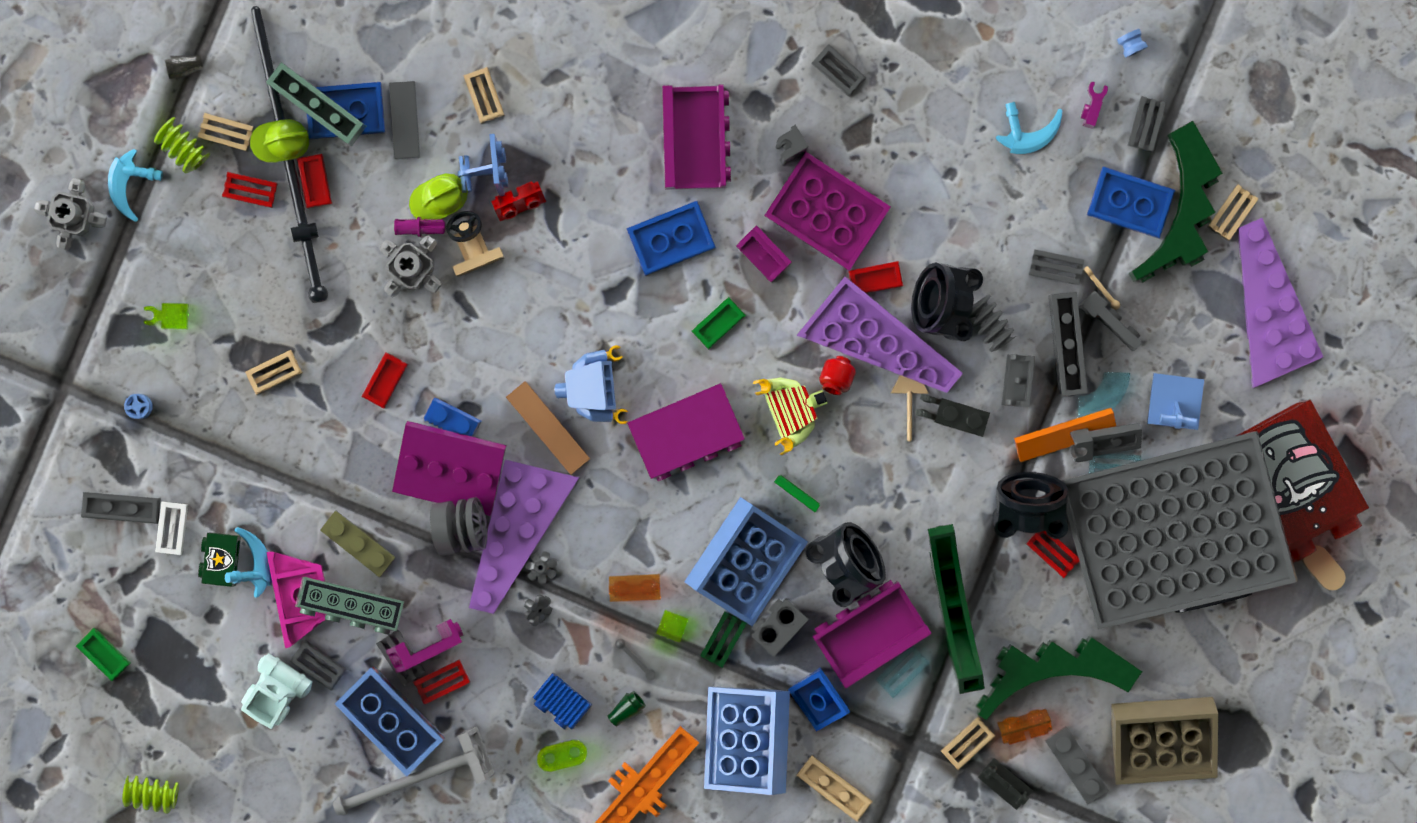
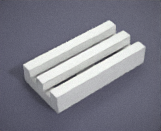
[155,501,188,555]

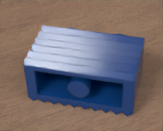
[424,398,481,437]
[533,673,592,729]

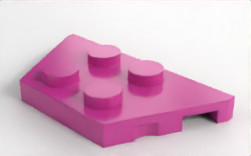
[266,551,326,648]

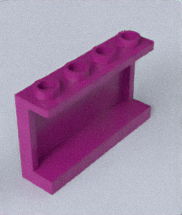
[662,84,731,190]
[627,383,745,481]
[812,580,932,688]
[386,619,464,673]

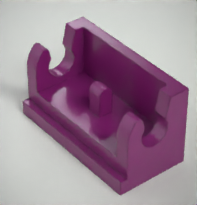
[736,225,792,282]

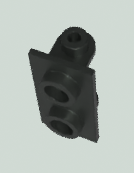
[978,758,1033,810]

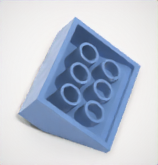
[684,497,808,626]
[704,687,790,795]

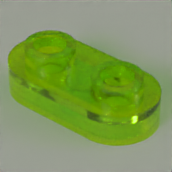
[537,739,587,772]

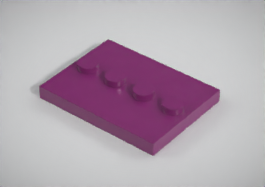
[764,152,891,271]
[392,421,507,516]

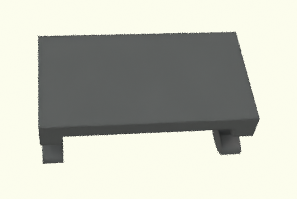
[776,124,809,165]
[1002,354,1035,408]

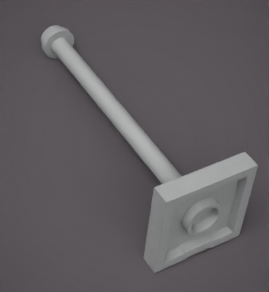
[333,726,495,816]

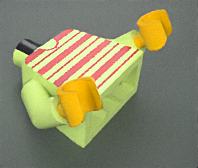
[753,377,828,455]

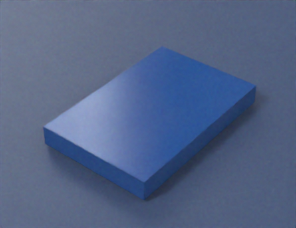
[307,82,385,139]
[1087,167,1175,239]
[626,201,716,276]

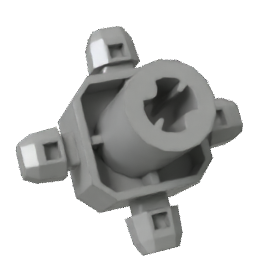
[34,178,107,250]
[379,235,442,298]

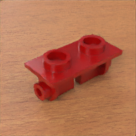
[491,181,547,221]

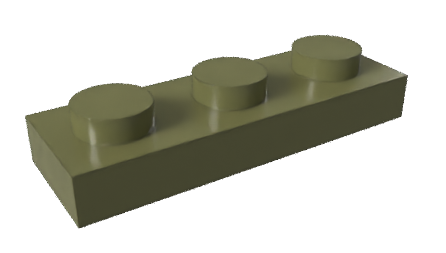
[320,510,396,578]

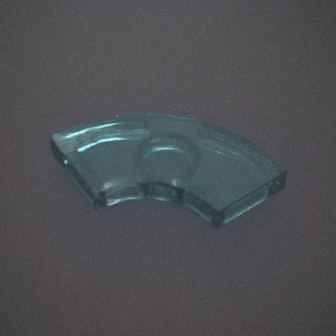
[1077,372,1130,418]

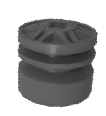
[430,497,488,556]

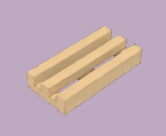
[463,67,505,124]
[198,113,254,152]
[1208,184,1258,241]
[245,350,303,395]
[940,717,995,770]

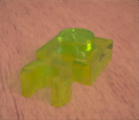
[143,303,189,329]

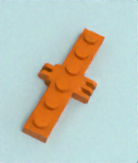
[595,725,699,823]

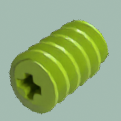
[154,117,210,174]
[122,776,179,814]

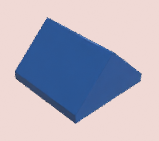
[788,667,850,732]

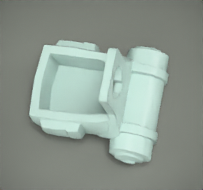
[241,653,313,729]

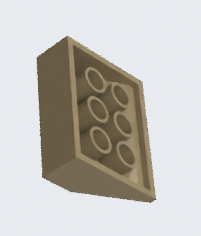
[1111,697,1218,785]

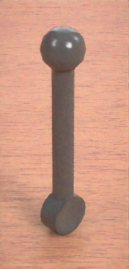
[615,639,656,680]

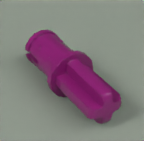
[394,217,446,237]

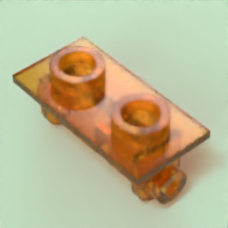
[609,574,661,602]
[997,709,1053,745]

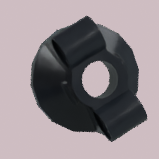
[911,262,983,341]
[992,472,1068,539]
[805,522,886,607]

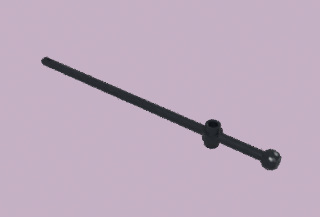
[251,6,328,303]

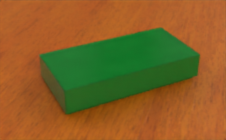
[692,297,746,350]
[774,475,820,512]
[76,628,131,681]

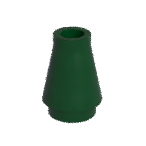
[607,691,646,727]

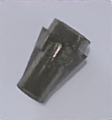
[164,54,204,80]

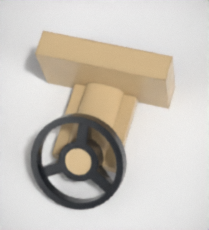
[446,211,505,277]

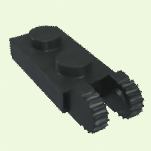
[916,394,990,437]

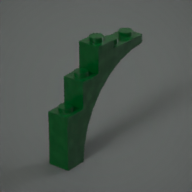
[1129,121,1223,283]
[928,524,985,694]
[975,636,1143,720]

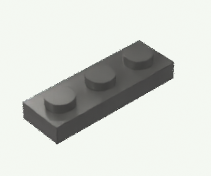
[1045,726,1109,805]

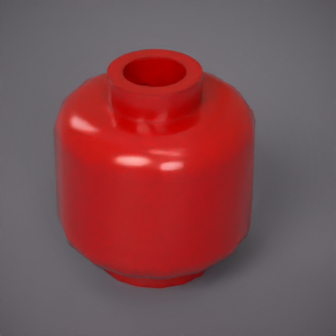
[819,356,856,396]

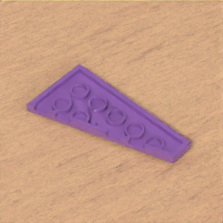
[1237,218,1323,388]
[797,277,963,393]
[469,460,579,614]

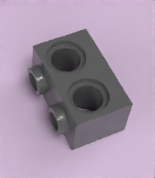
[751,598,809,657]

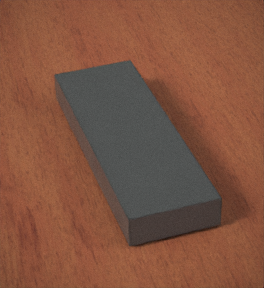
[389,81,420,159]
[81,492,161,524]

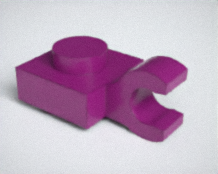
[1081,81,1108,129]

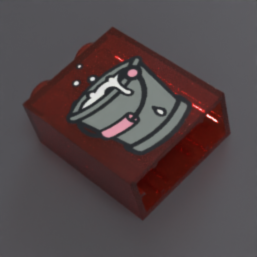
[1234,399,1369,563]

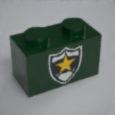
[198,532,241,587]

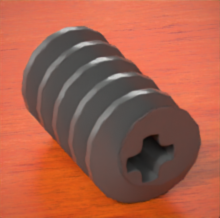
[968,294,1017,352]

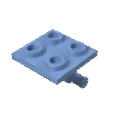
[458,134,508,196]
[1147,373,1204,430]

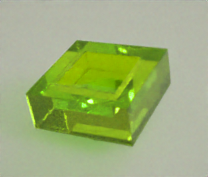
[656,610,689,643]

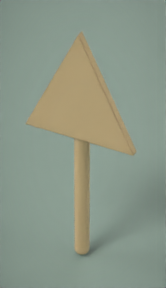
[891,375,929,442]

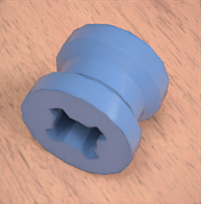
[1117,29,1148,58]
[124,394,153,419]

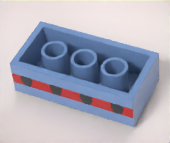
[335,666,445,777]

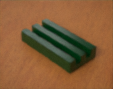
[700,611,747,668]

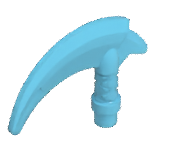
[996,102,1062,154]
[108,149,163,222]
[225,527,272,598]

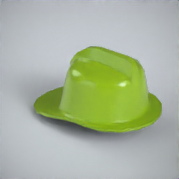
[250,119,309,163]
[409,173,468,219]

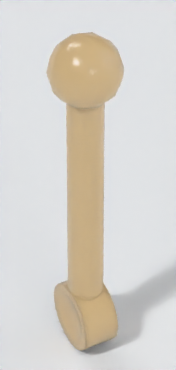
[1083,266,1120,310]

